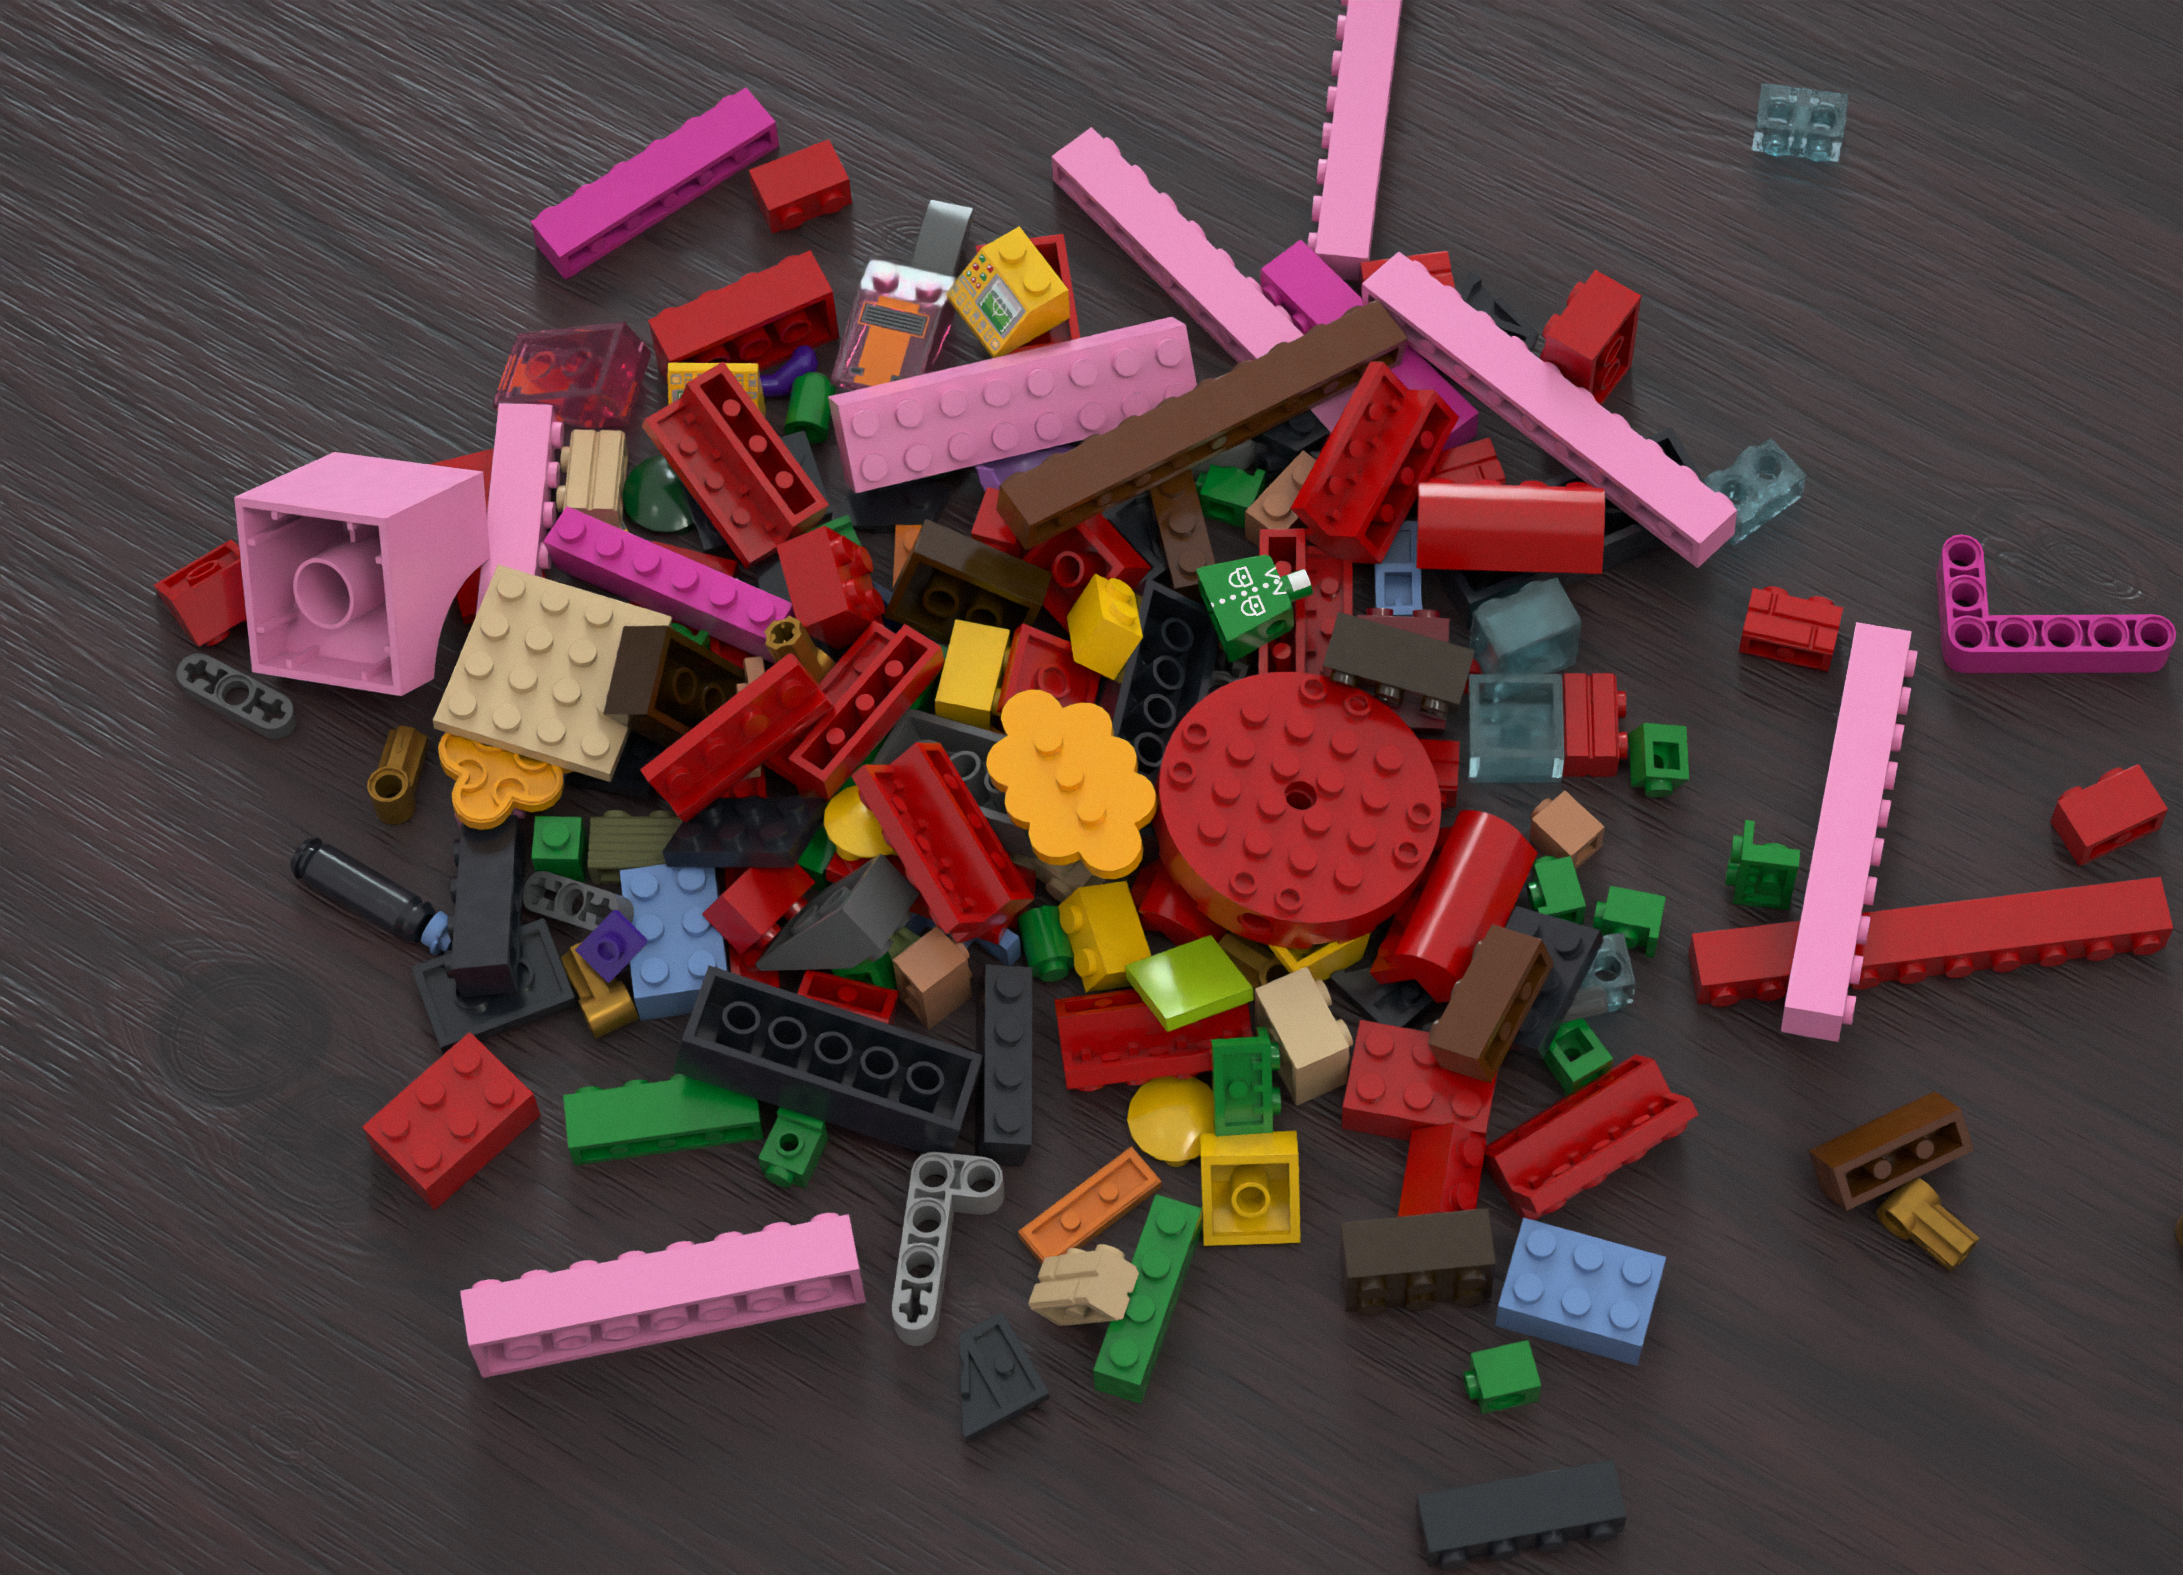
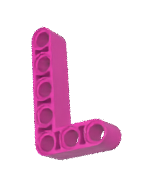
[1936,534,2176,673]

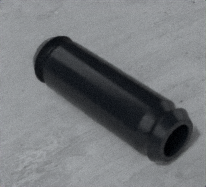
[290,838,436,943]

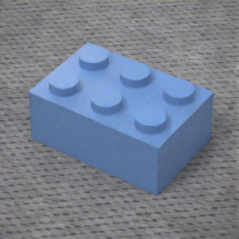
[620,864,730,1021]
[1495,1217,1666,1366]

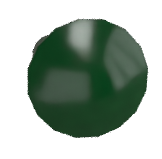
[622,455,694,535]

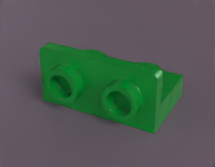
[1725,820,1800,911]
[1211,1027,1281,1136]

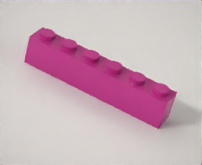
[530,88,779,280]
[1261,239,1479,450]
[543,506,796,664]

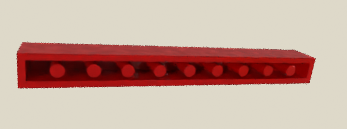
[1688,877,2173,1007]

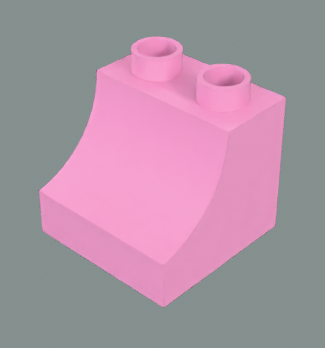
[234,452,490,696]

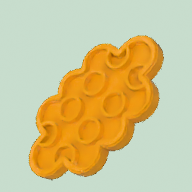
[986,690,1157,879]
[438,732,573,830]

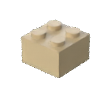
[1255,967,1353,1106]

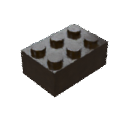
[883,519,1052,648]
[1323,612,1475,720]
[603,625,746,749]
[1339,1208,1496,1315]

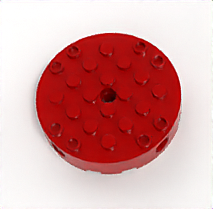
[1151,672,1441,949]

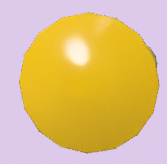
[824,785,899,861]
[1127,1076,1215,1167]

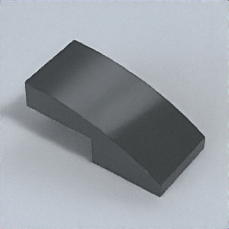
[908,200,974,290]

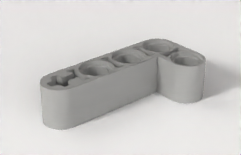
[892,1152,1005,1346]

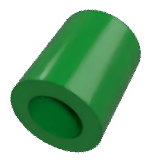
[784,372,837,444]
[1017,906,1074,982]

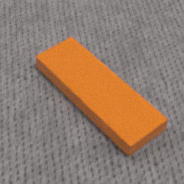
[1018,1146,1162,1265]

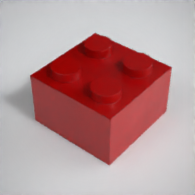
[1022,513,1151,634]
[776,526,885,650]

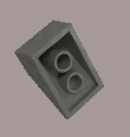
[755,853,920,971]

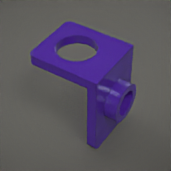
[575,910,648,983]

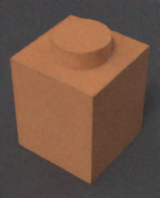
[1529,790,1605,870]

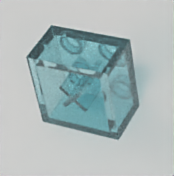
[1470,577,1582,698]
[1467,674,1565,783]

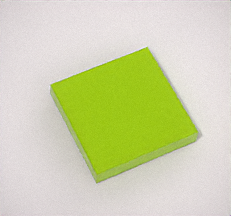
[1125,935,1254,1032]

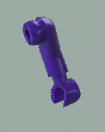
[760,345,818,397]

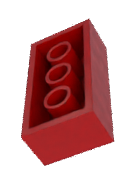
[648,250,840,385]

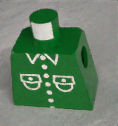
[1196,555,1313,663]

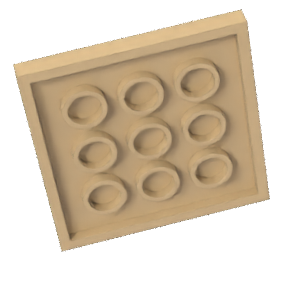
[433,564,672,782]

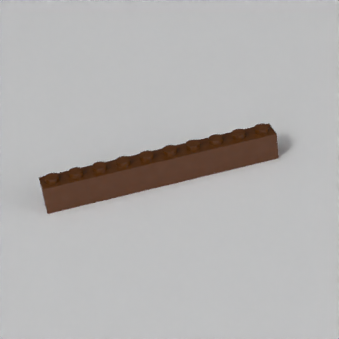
[996,299,1408,550]

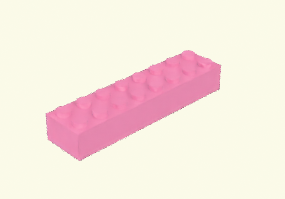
[828,317,1197,493]
[460,1213,866,1378]

